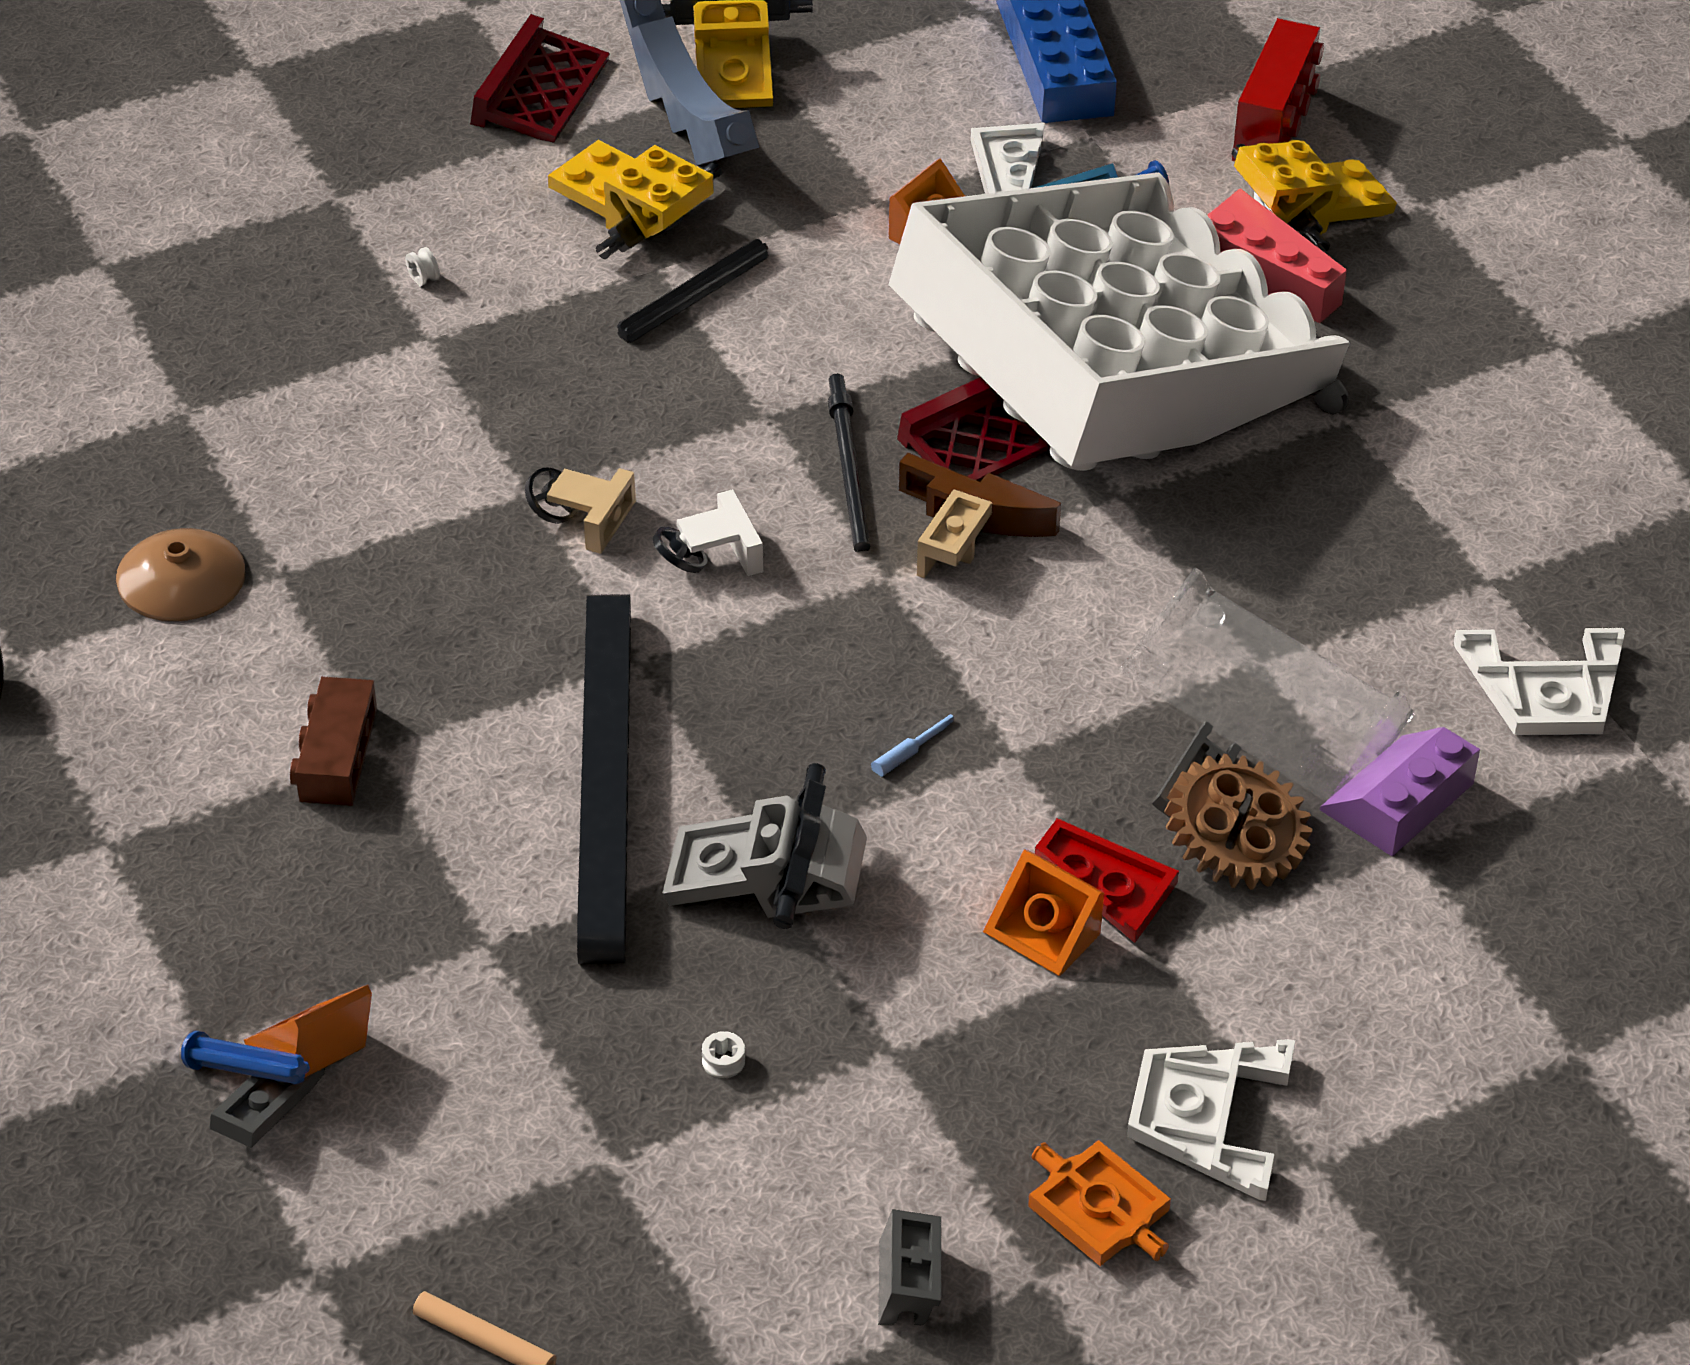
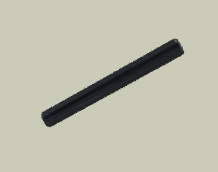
[617,239,769,343]

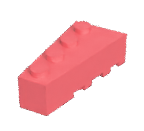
[1207,188,1347,323]

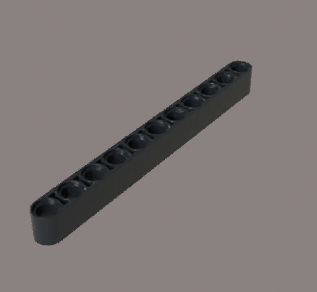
[577,594,631,964]

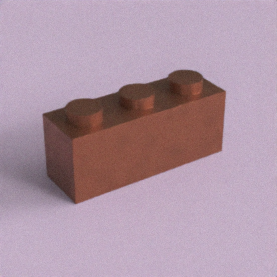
[290,676,377,806]

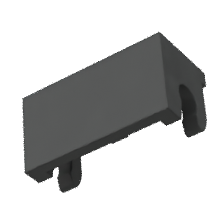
[878,1209,941,1326]

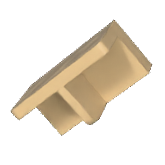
[917,489,992,578]

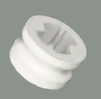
[405,247,440,287]
[702,1032,745,1078]

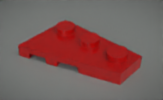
[1035,818,1179,943]

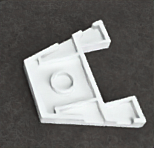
[1454,628,1625,735]
[1127,1039,1295,1201]

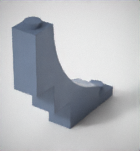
[620,0,759,165]

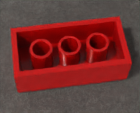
[1232,18,1324,161]

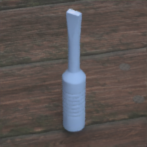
[871,714,954,777]

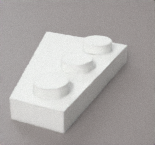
[971,123,1045,194]

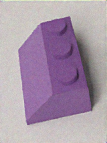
[1320,727,1480,856]

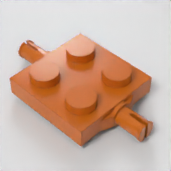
[1028,1140,1171,1266]

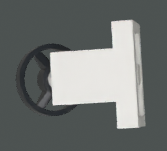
[653,489,763,576]

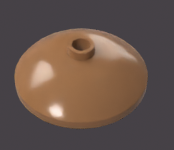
[116,528,246,621]

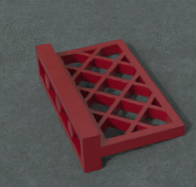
[470,14,610,143]
[897,377,1050,482]

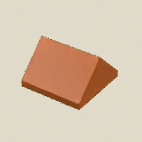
[889,158,965,244]
[983,849,1104,976]
[244,985,372,1077]

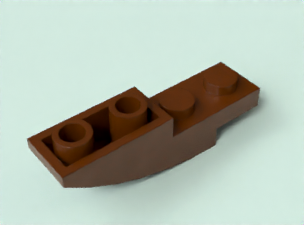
[899,452,1061,537]

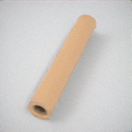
[413,1291,557,1365]

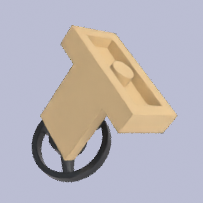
[525,467,636,554]

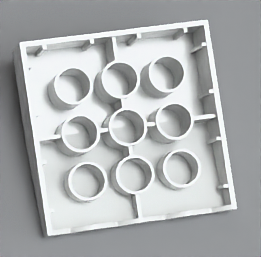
[888,172,1350,471]

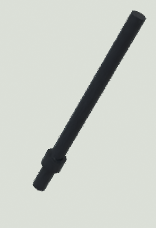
[828,373,870,552]

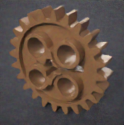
[1164,754,1312,890]

